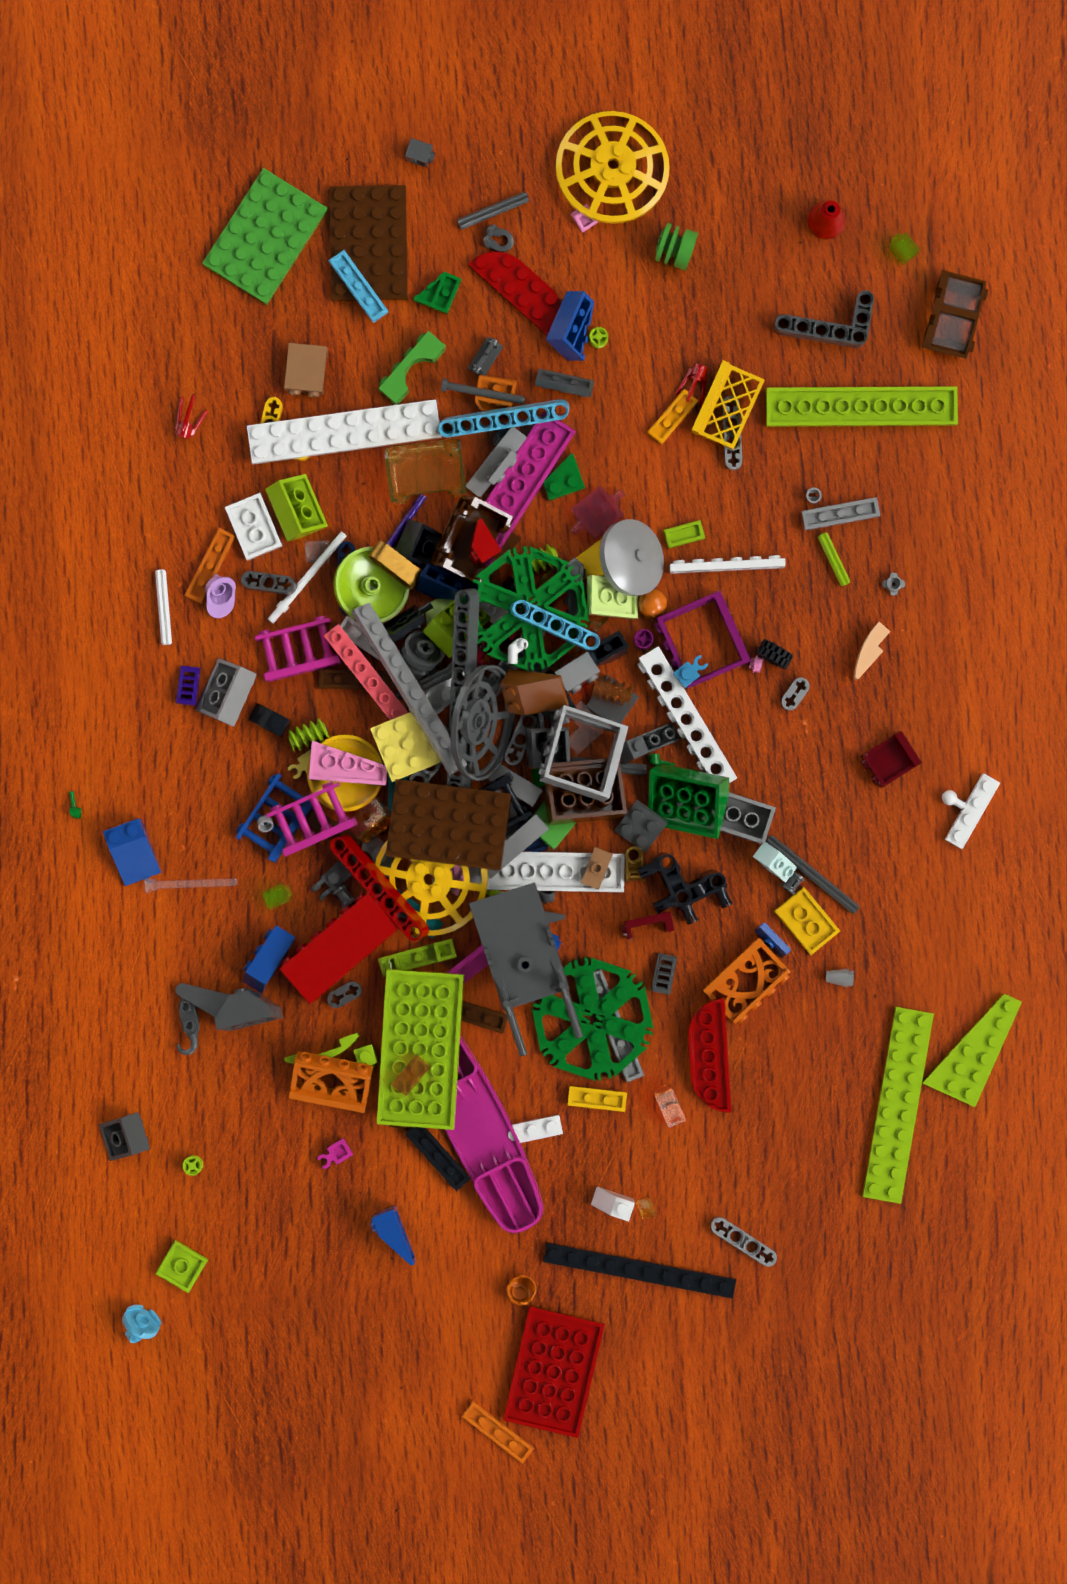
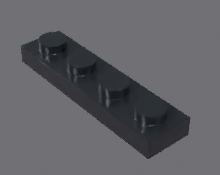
[405,1127,471,1191]

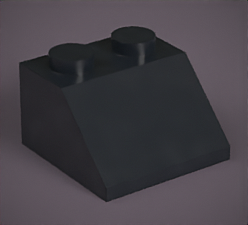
[396,519,442,568]

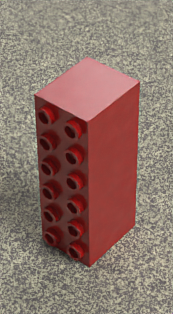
[280,893,399,1004]

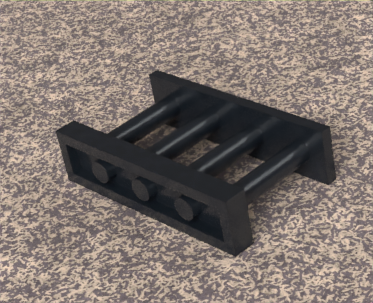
[478,771,532,828]

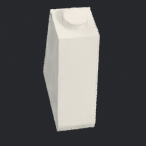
[591,1186,635,1221]

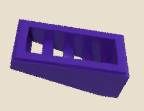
[176,666,201,706]

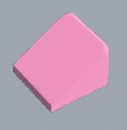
[570,204,598,233]

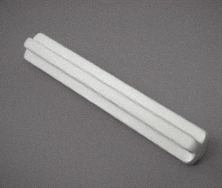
[155,569,172,645]

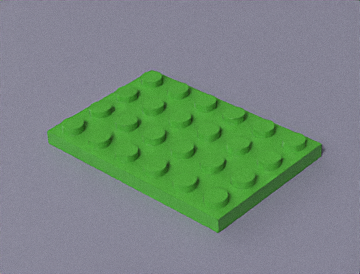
[202,168,328,305]

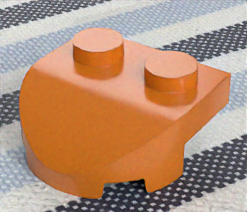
[475,374,517,417]

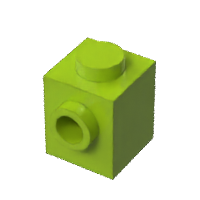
[353,1043,379,1068]

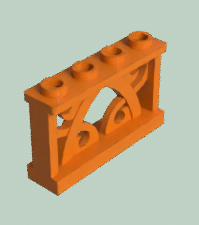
[702,937,791,1024]
[289,1051,373,1113]

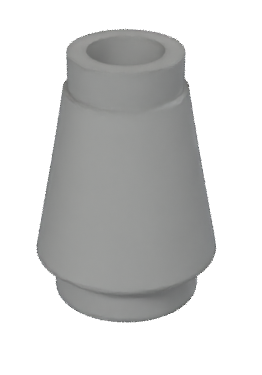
[826,969,854,988]

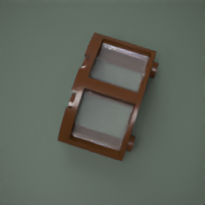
[922,270,988,359]

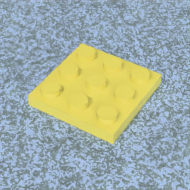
[370,712,441,782]

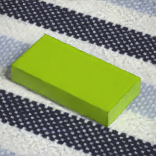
[663,520,705,549]

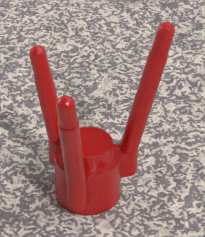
[675,363,709,409]
[174,394,208,440]

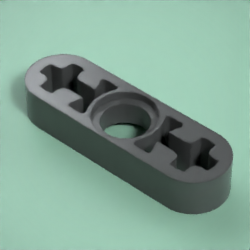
[241,571,297,595]

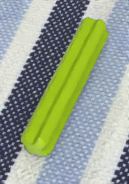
[818,532,850,586]

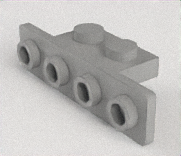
[466,427,527,497]

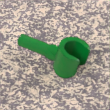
[649,754,675,766]
[69,791,82,818]

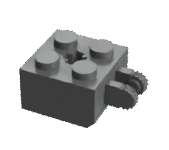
[525,712,570,768]

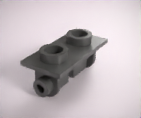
[467,336,504,376]

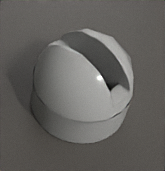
[806,487,822,503]
[257,815,274,832]

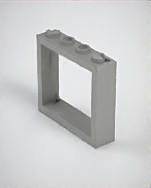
[538,705,629,802]

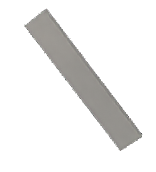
[594,969,644,1082]

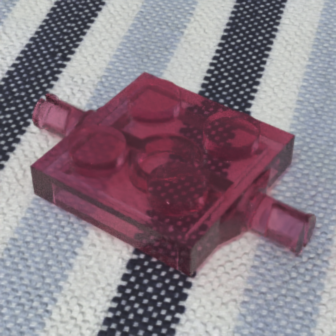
[569,485,625,540]

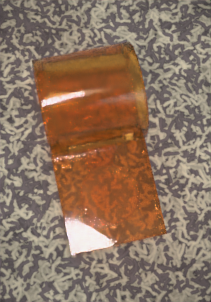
[652,1083,686,1128]

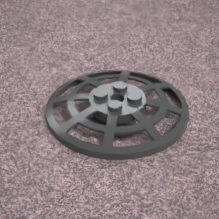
[451,665,515,781]

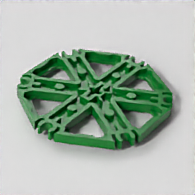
[468,546,589,671]
[532,957,654,1081]

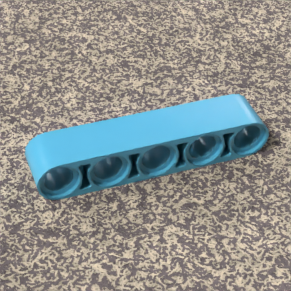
[510,600,600,651]

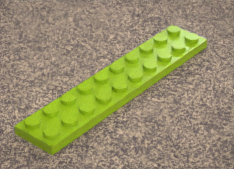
[766,386,958,427]
[862,1007,934,1204]

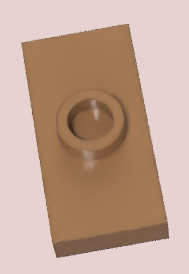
[581,847,613,890]

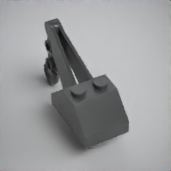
[176,983,283,1055]

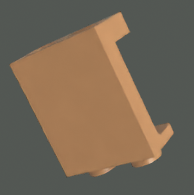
[284,343,328,398]

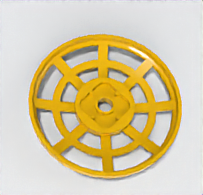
[555,111,670,224]
[375,841,488,936]

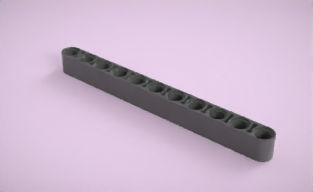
[447,588,479,789]

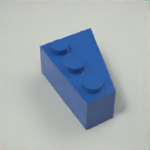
[546,291,594,361]
[243,926,296,994]

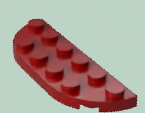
[468,252,561,336]
[688,997,732,1113]

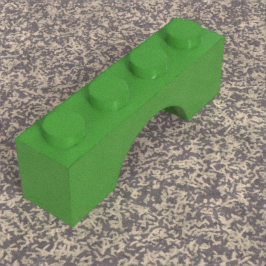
[379,331,446,405]

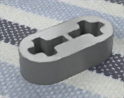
[327,981,362,1008]

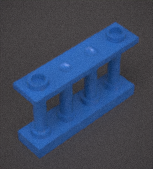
[236,773,312,863]

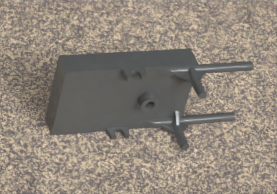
[469,882,583,1057]

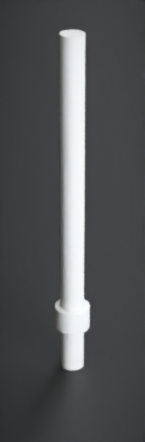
[268,531,347,624]

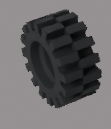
[756,639,794,670]

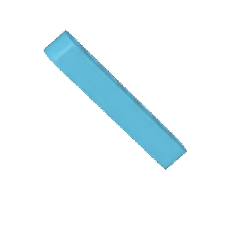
[438,399,570,437]

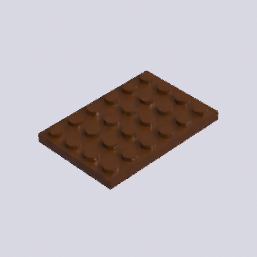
[330,185,408,301]
[385,779,511,871]

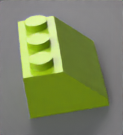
[265,474,328,542]

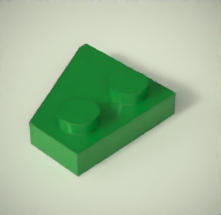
[413,272,462,315]
[543,454,585,501]

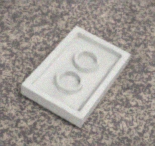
[225,493,282,561]

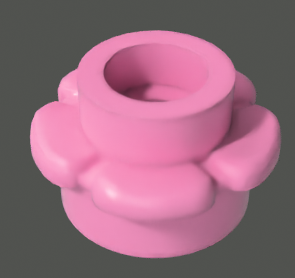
[749,655,763,673]

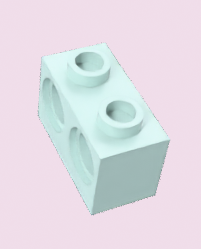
[753,841,797,883]

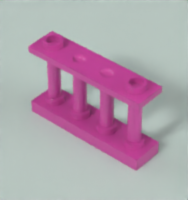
[255,616,341,682]
[266,781,358,857]

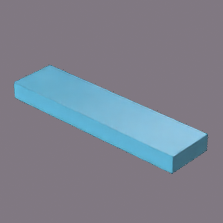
[328,250,389,323]

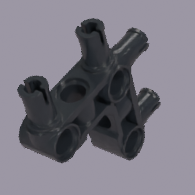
[637,852,733,925]

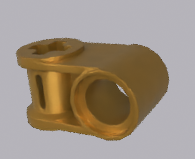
[624,846,645,883]

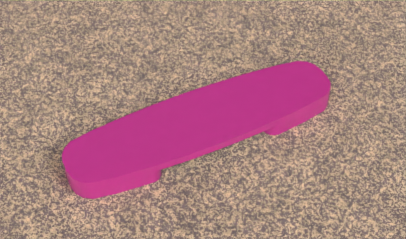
[445,1035,544,1233]

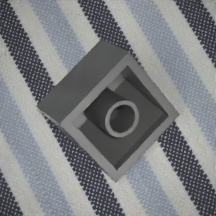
[99,1112,150,1161]

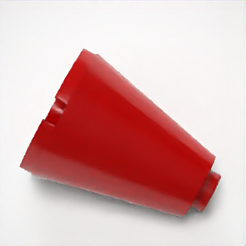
[807,200,846,239]

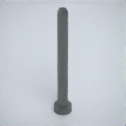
[441,378,525,404]

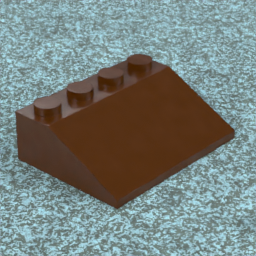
[544,758,627,825]

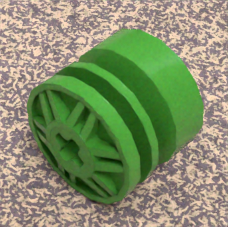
[655,222,699,271]

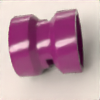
[634,629,653,650]

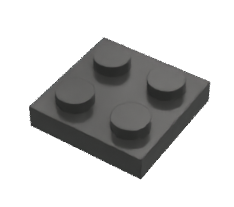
[614,800,668,853]

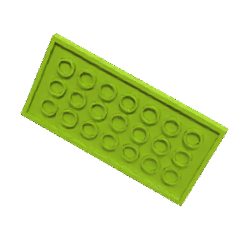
[377,969,464,1130]

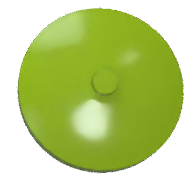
[334,547,409,622]

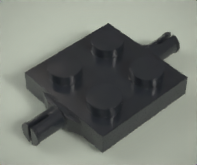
[383,601,434,642]

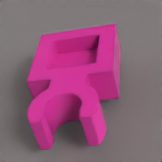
[317,1138,353,1169]

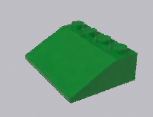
[648,763,729,839]

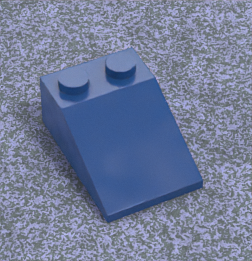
[103,818,162,886]
[370,1206,416,1265]

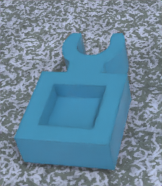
[673,655,708,688]

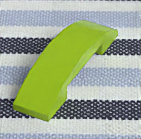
[378,938,457,977]
[284,1032,359,1064]

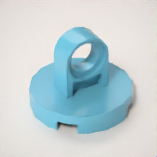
[122,1305,161,1343]

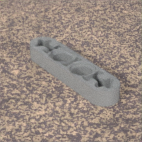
[722,396,742,471]
[504,712,542,766]
[711,1217,777,1267]

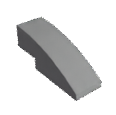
[486,764,543,807]

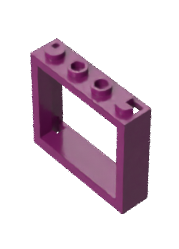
[655,591,751,689]

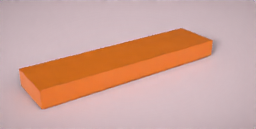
[184,528,236,604]
[461,1400,534,1464]

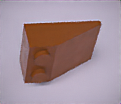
[500,669,569,715]

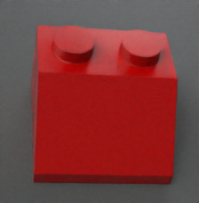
[468,518,502,567]

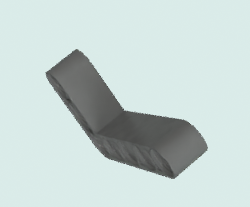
[774,290,874,348]

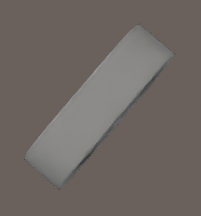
[781,677,809,711]

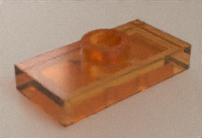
[391,1054,431,1097]

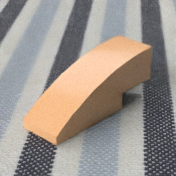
[853,622,890,681]

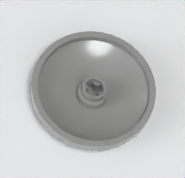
[600,519,664,596]

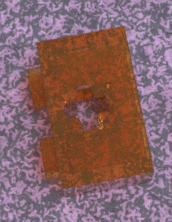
[350,798,391,844]

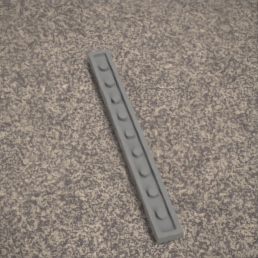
[352,603,467,775]

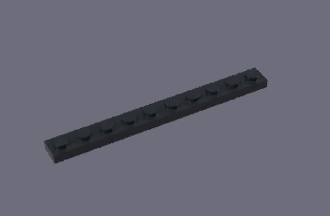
[543,1242,736,1299]

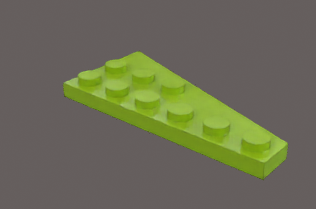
[922,994,1022,1107]

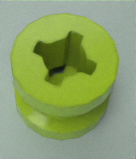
[589,327,608,349]
[183,1155,203,1176]

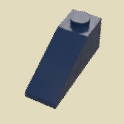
[416,563,478,601]

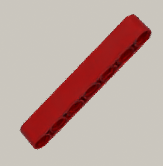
[330,835,429,941]

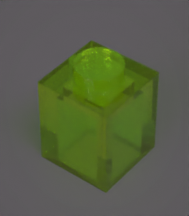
[889,232,920,265]
[261,883,293,910]

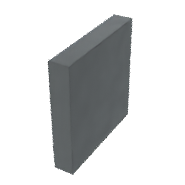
[586,675,639,724]

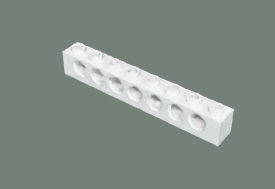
[637,646,737,783]

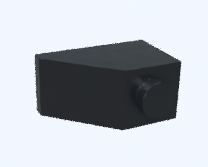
[586,631,629,666]
[248,703,291,737]

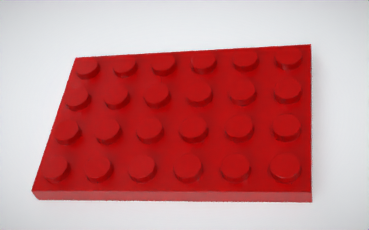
[503,1306,605,1438]

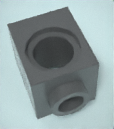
[405,138,436,168]

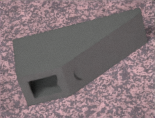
[621,723,679,764]

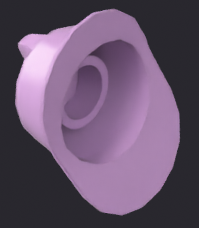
[205,574,236,618]

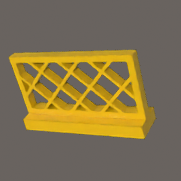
[692,360,765,450]

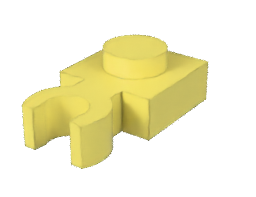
[288,750,311,779]

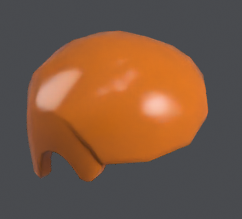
[638,589,667,620]
[506,1275,536,1306]

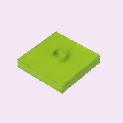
[155,1240,209,1293]

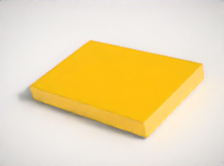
[774,887,840,955]

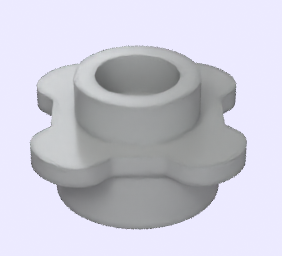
[882,573,905,596]

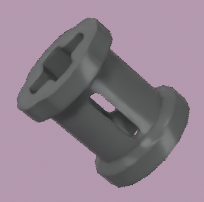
[780,871,805,895]
[332,884,356,909]

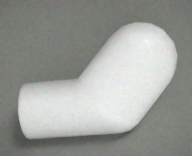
[508,638,528,664]

